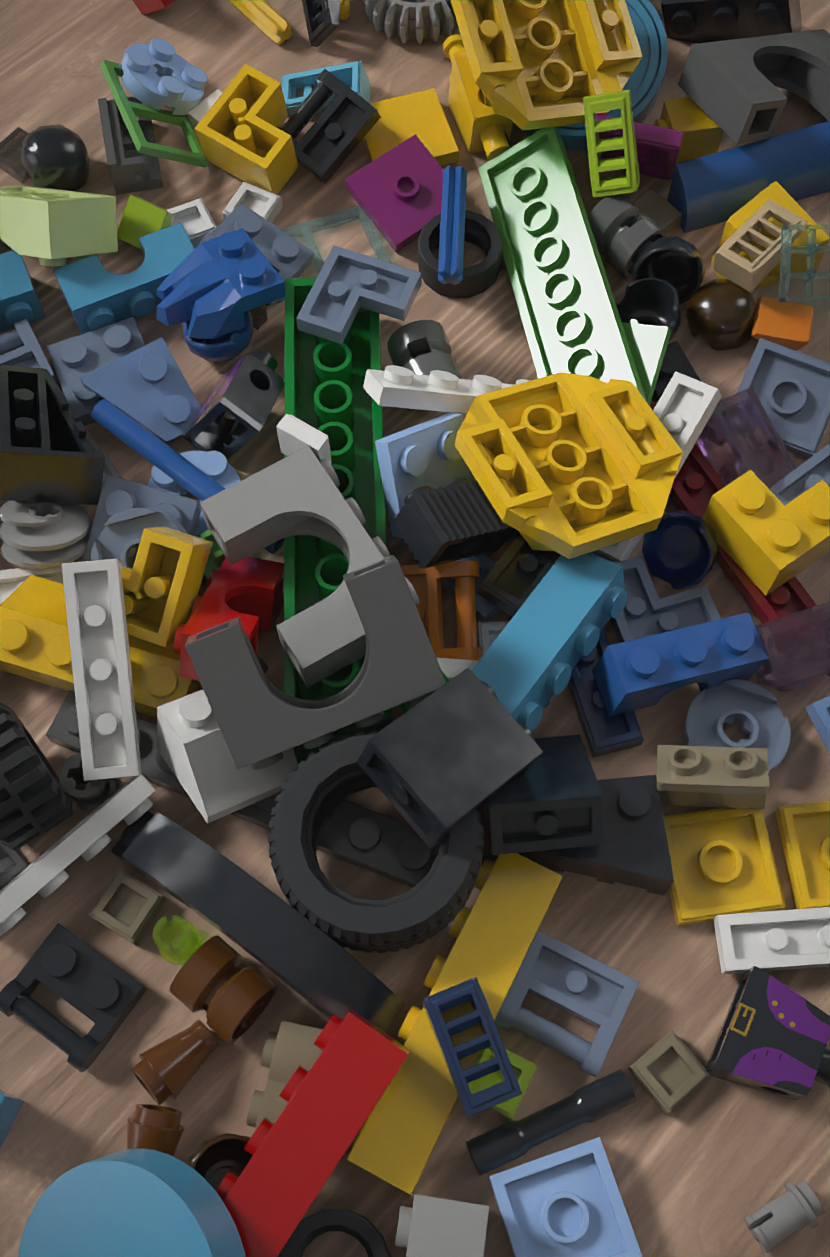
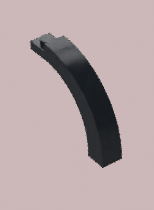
[111,811,406,1032]

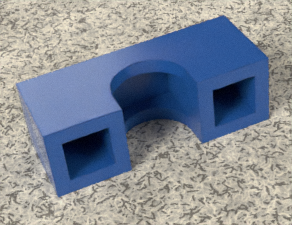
[592,612,769,717]

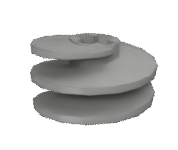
[0,501,90,569]

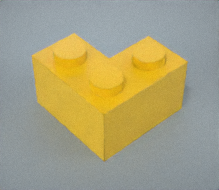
[194,63,299,195]
[701,469,830,596]
[121,527,213,647]

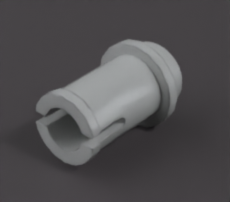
[743,1180,825,1254]

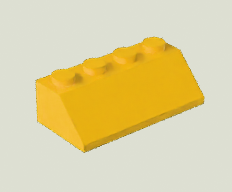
[0,574,202,718]

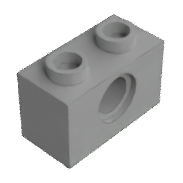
[395,1194,489,1257]

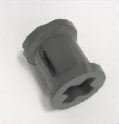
[59,752,118,812]

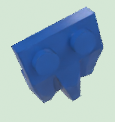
[157,228,286,339]

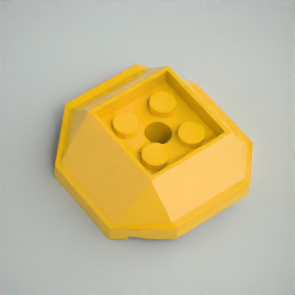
[451,0,643,131]
[454,372,683,559]

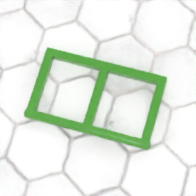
[100,60,209,168]

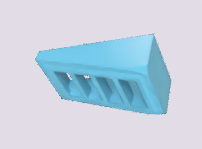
[282,61,370,115]

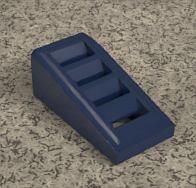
[422,977,522,1118]

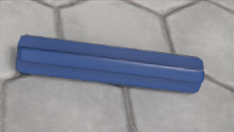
[438,165,467,285]

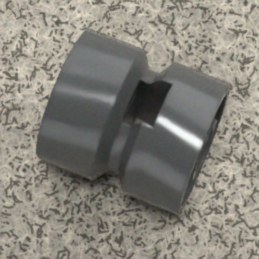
[588,194,667,278]
[387,320,462,379]

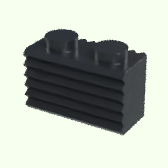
[394,478,515,569]

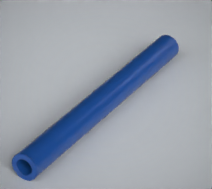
[91,399,284,554]

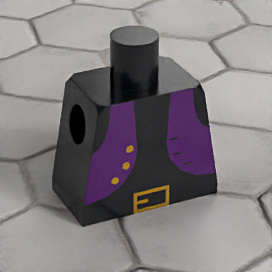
[183,350,285,460]
[705,966,830,1100]

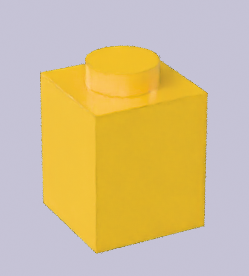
[654,97,724,162]

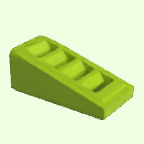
[583,89,640,197]

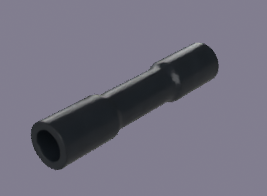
[465,1069,636,1176]

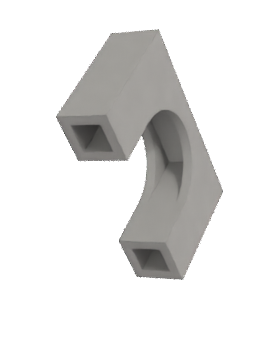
[200,445,420,688]

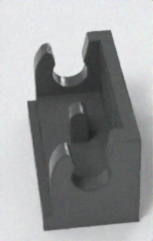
[98,97,163,195]

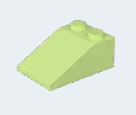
[0,185,118,266]

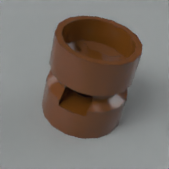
[169,935,278,1045]

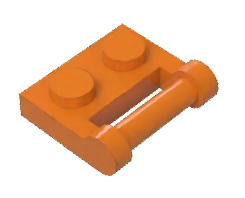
[400,561,483,661]

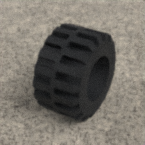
[0,702,73,851]

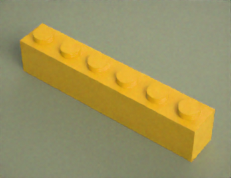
[347,853,563,1196]

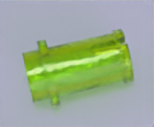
[153,915,202,965]

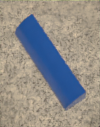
[667,121,830,233]

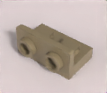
[657,745,770,809]

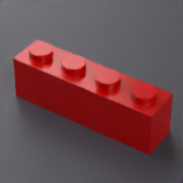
[216,1010,410,1257]

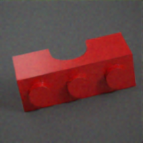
[173,556,284,681]

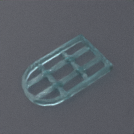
[779,224,830,302]

